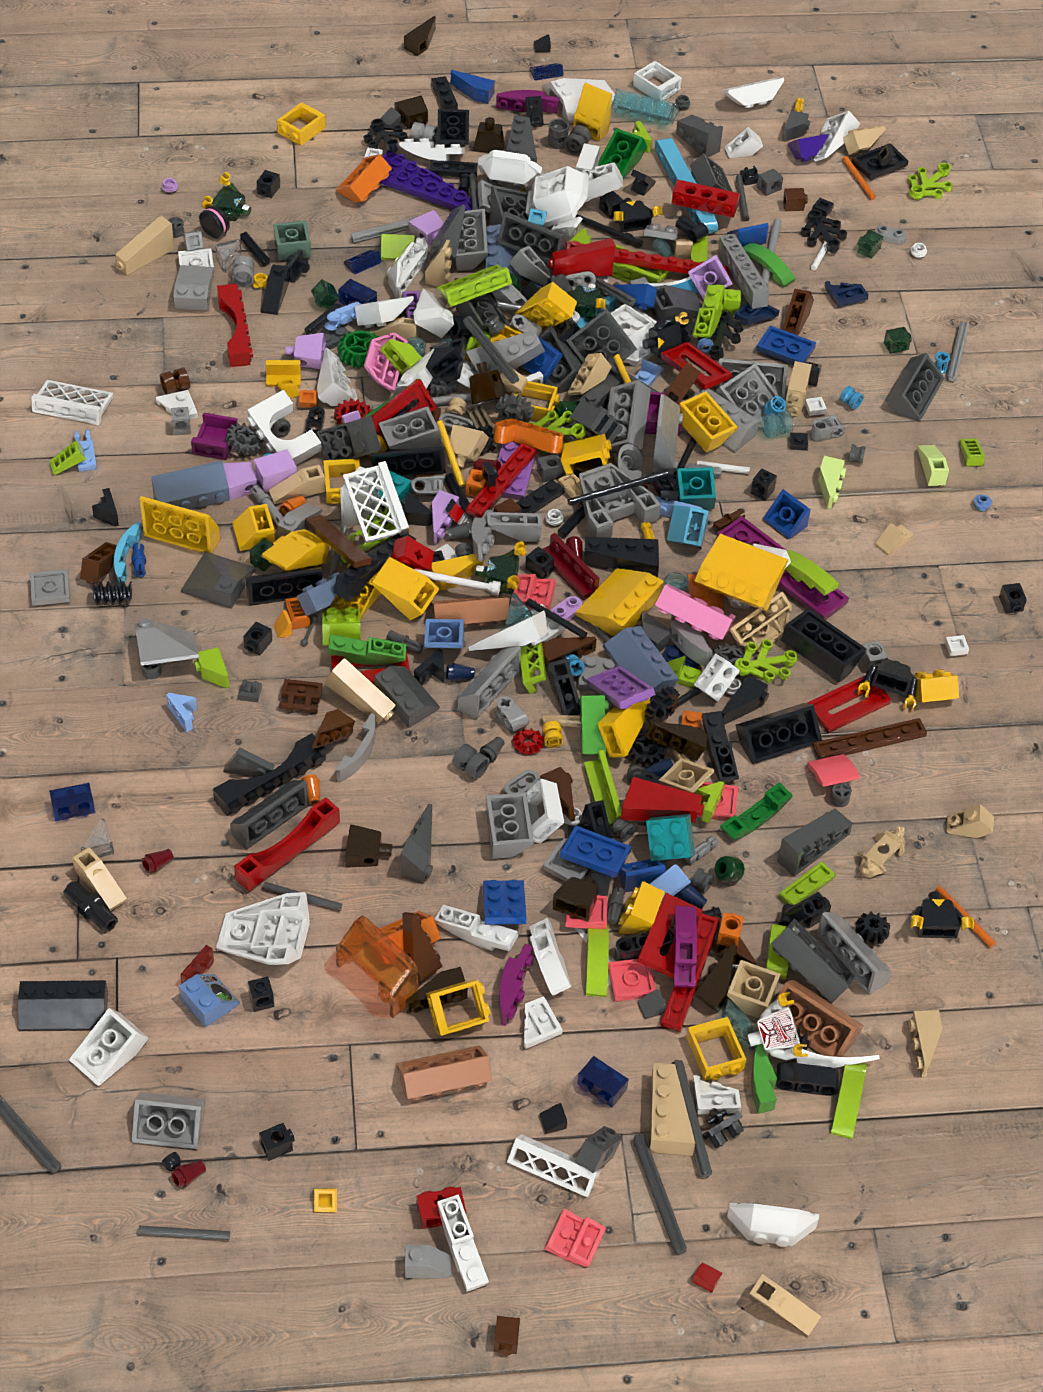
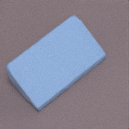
[650,864,691,899]

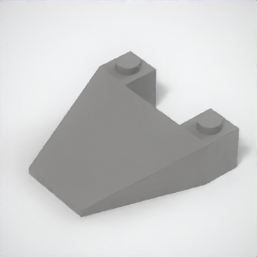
[509,232,585,297]
[652,394,683,476]
[579,463,661,537]

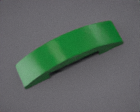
[720,782,793,841]

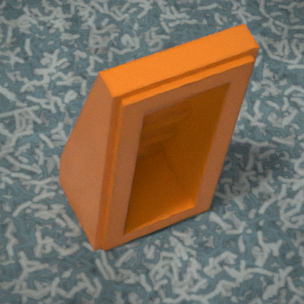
[285,597,310,629]

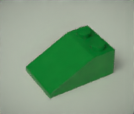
[598,128,647,179]

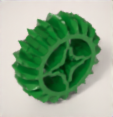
[337,329,379,369]

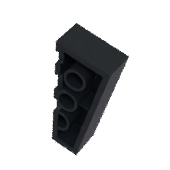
[584,537,659,578]

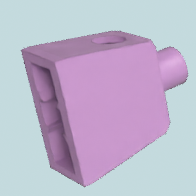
[409,210,444,246]
[285,333,326,370]
[223,462,259,500]

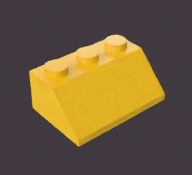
[679,391,738,453]

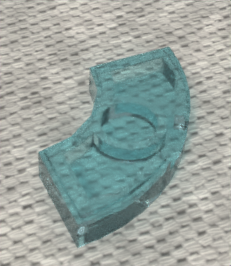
[721,999,757,1051]

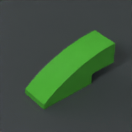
[751,1044,777,1114]

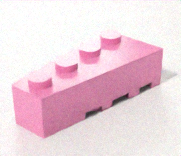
[655,584,736,641]

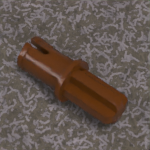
[712,509,745,532]

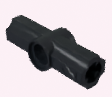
[63,881,118,932]

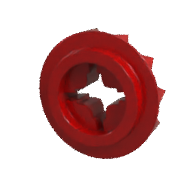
[513,728,544,755]

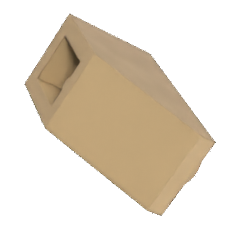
[946,804,994,838]

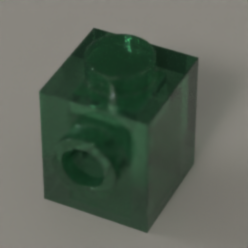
[857,230,883,259]
[311,279,340,309]
[884,327,912,354]
[249,538,274,571]

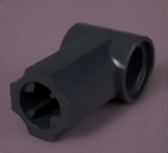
[675,215,709,243]
[778,899,816,926]

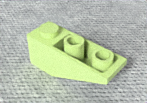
[917,445,949,486]
[818,456,847,509]

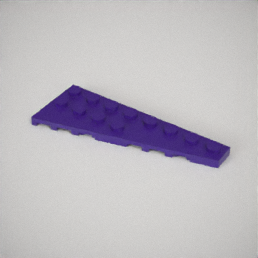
[379,151,487,215]

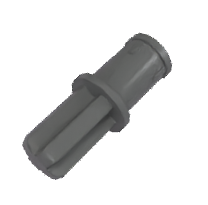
[386,630,423,654]
[607,887,625,925]

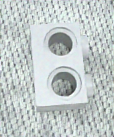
[694,653,740,702]

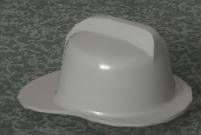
[615,444,643,479]

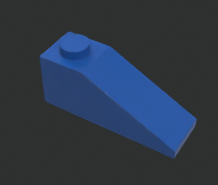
[450,70,495,104]
[612,283,657,310]

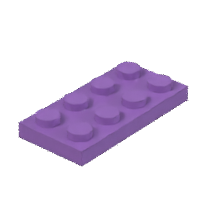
[498,441,537,500]
[586,665,655,709]

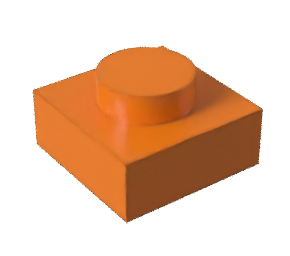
[299,390,317,408]
[681,710,702,730]

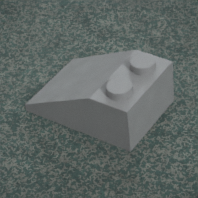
[173,265,214,311]
[378,406,442,449]

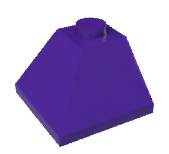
[788,134,828,162]

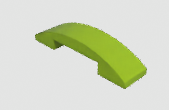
[586,924,609,997]
[831,1062,867,1139]

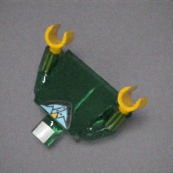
[202,172,251,221]
[566,284,607,320]
[475,541,526,595]

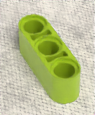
[766,924,789,980]

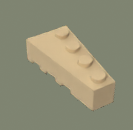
[649,1063,695,1156]

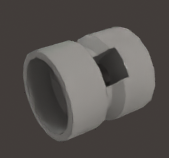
[410,122,437,144]
[232,256,254,288]

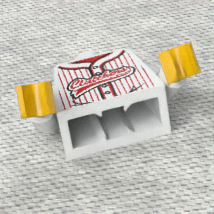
[748,992,808,1060]

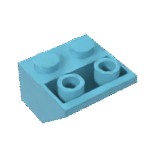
[667,505,710,548]

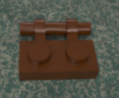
[279,679,323,714]

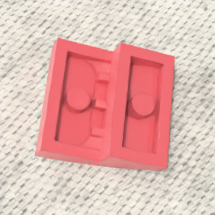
[511,574,556,610]
[807,754,860,787]
[544,1208,606,1267]

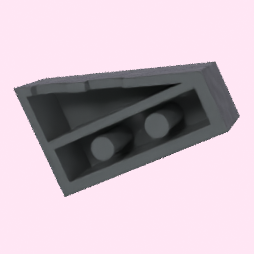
[676,115,723,157]

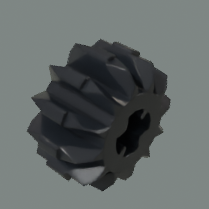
[855,911,890,946]

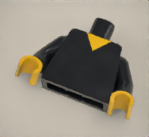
[612,198,663,232]
[642,312,691,364]
[858,659,917,711]
[910,891,974,939]

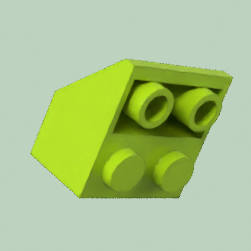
[322,607,361,645]

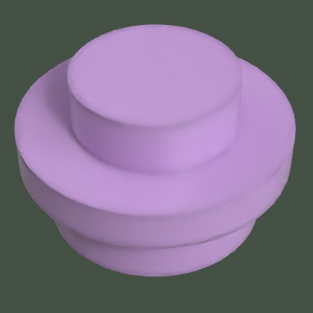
[162,178,178,193]

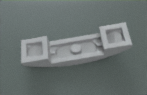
[336,713,375,782]

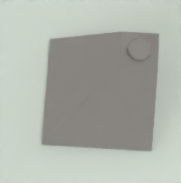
[715,363,779,424]
[135,620,199,666]

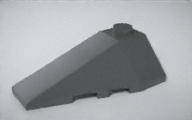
[430,204,465,262]
[568,371,624,408]
[401,804,433,884]

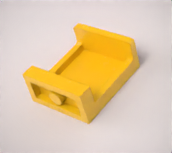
[561,434,612,475]

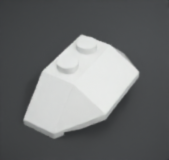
[722,77,784,108]
[387,242,428,298]
[727,1203,819,1247]

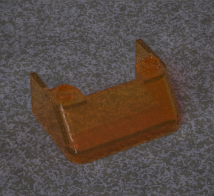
[335,915,418,1018]

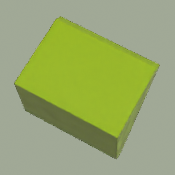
[381,234,415,261]

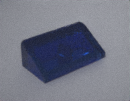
[529,63,564,80]
[344,249,382,274]

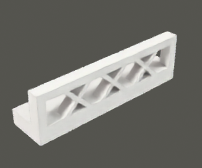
[507,1134,601,1197]

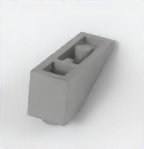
[277,503,322,539]
[486,512,542,542]

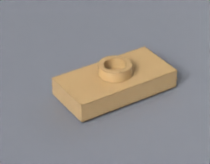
[558,473,583,505]

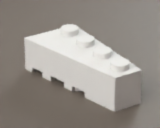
[582,162,623,202]

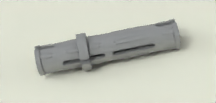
[250,485,283,525]

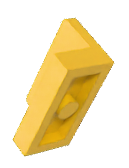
[266,360,301,387]

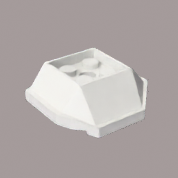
[478,150,544,192]
[526,166,589,228]
[610,304,657,366]

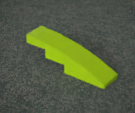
[785,550,839,596]

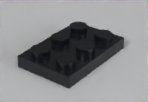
[852,143,909,180]

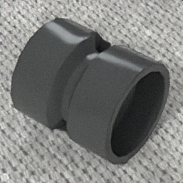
[548,119,569,149]
[564,125,591,155]
[452,744,490,779]

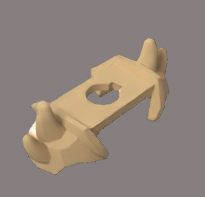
[857,826,906,878]

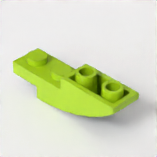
[693,285,725,338]

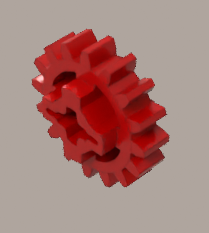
[334,398,372,425]

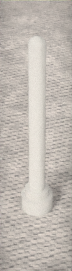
[414,569,501,597]

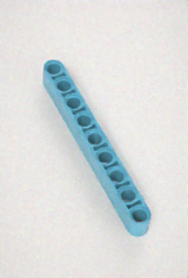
[655,138,718,234]

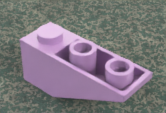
[432,490,461,545]

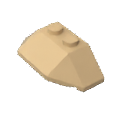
[729,591,792,653]

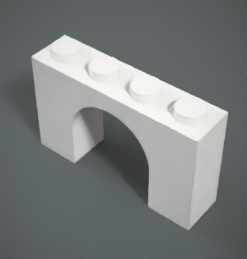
[247,390,322,465]

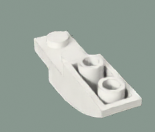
[399,138,465,161]
[434,905,519,952]
[529,918,571,996]
[437,1194,489,1292]

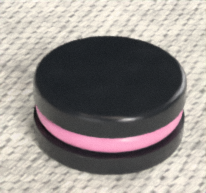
[199,205,230,238]

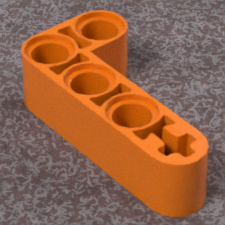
[493,419,564,454]

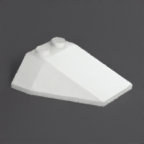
[543,78,618,124]
[216,892,310,965]

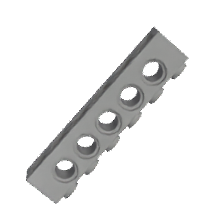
[718,234,769,309]

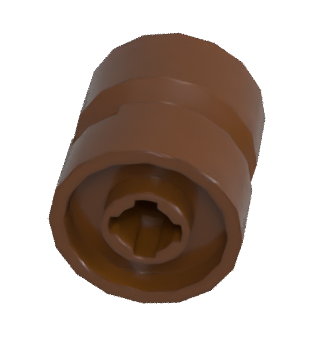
[160,367,191,395]

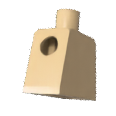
[450,424,489,469]

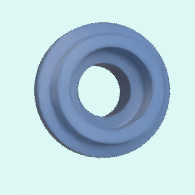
[697,338,714,354]
[974,494,992,511]

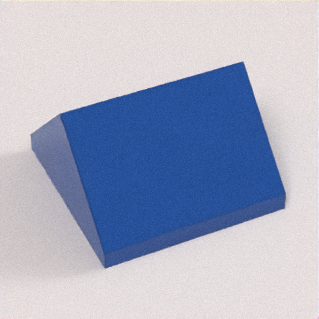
[727,223,769,247]
[763,489,811,539]
[618,859,665,892]

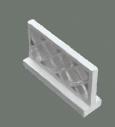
[31,380,113,425]
[343,461,409,543]

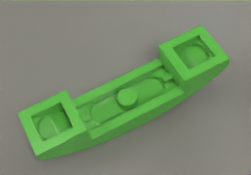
[743,243,796,288]

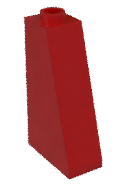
[548,238,616,276]
[621,777,704,823]

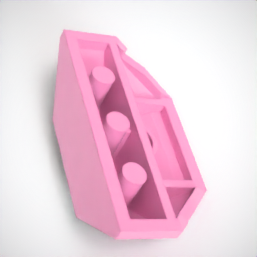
[364,332,408,393]

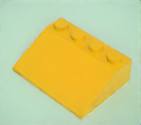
[139,496,220,554]
[695,534,788,612]
[575,568,664,637]

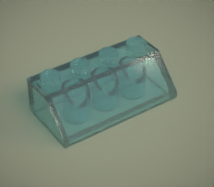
[612,89,680,125]

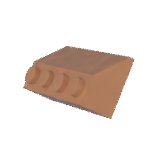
[430,595,510,627]
[775,979,864,1057]
[396,1045,492,1100]

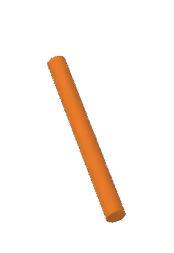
[842,156,876,200]
[935,886,996,948]

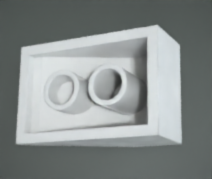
[354,296,414,328]
[69,1008,149,1086]

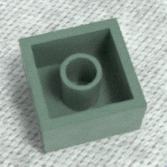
[273,221,311,261]

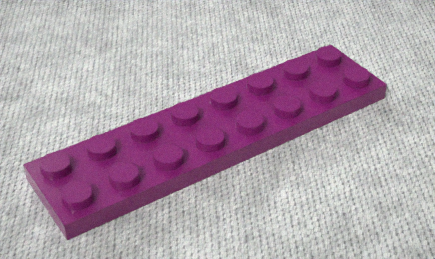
[716,516,849,620]

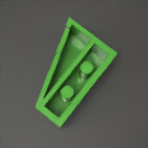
[579,695,609,756]

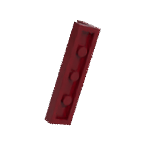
[543,533,600,601]

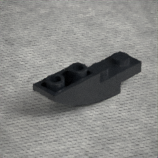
[701,711,739,782]

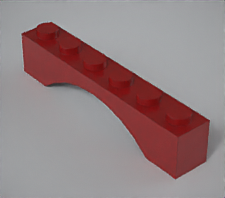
[217,283,253,367]
[234,797,340,892]

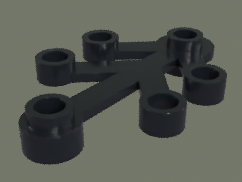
[363,118,408,153]
[801,209,847,253]
[697,311,744,360]

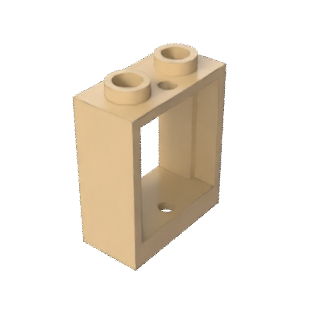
[784,361,812,417]

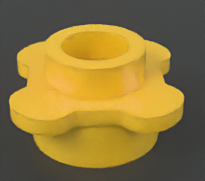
[253,273,268,288]

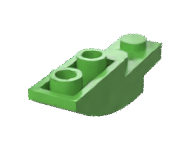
[327,634,407,665]

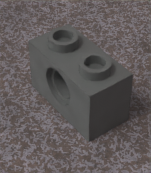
[575,1126,622,1173]

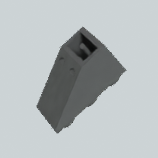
[651,285,702,321]
[317,416,381,460]

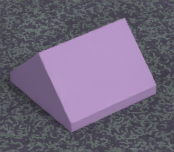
[688,255,733,300]
[253,449,297,494]

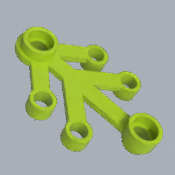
[908,163,953,199]
[528,410,586,454]
[734,639,798,683]

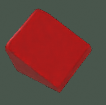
[692,1262,723,1293]

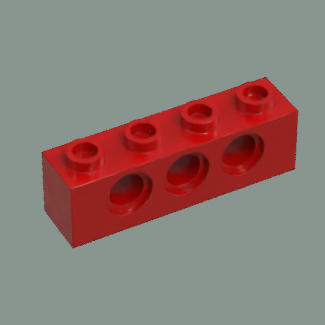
[671,180,740,218]

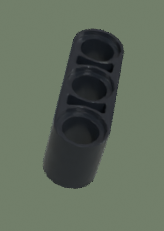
[614,929,674,961]
[776,1062,839,1096]

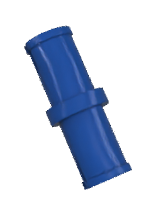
[131,543,146,577]

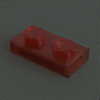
[180,945,214,984]

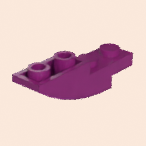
[496,90,559,114]
[673,906,697,988]
[499,944,534,1026]

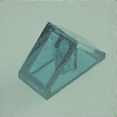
[505,593,534,628]

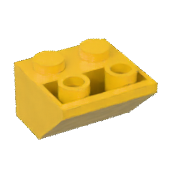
[232,504,275,551]
[914,669,959,702]
[618,881,665,934]

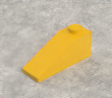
[430,554,484,591]

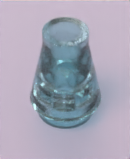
[652,238,674,257]

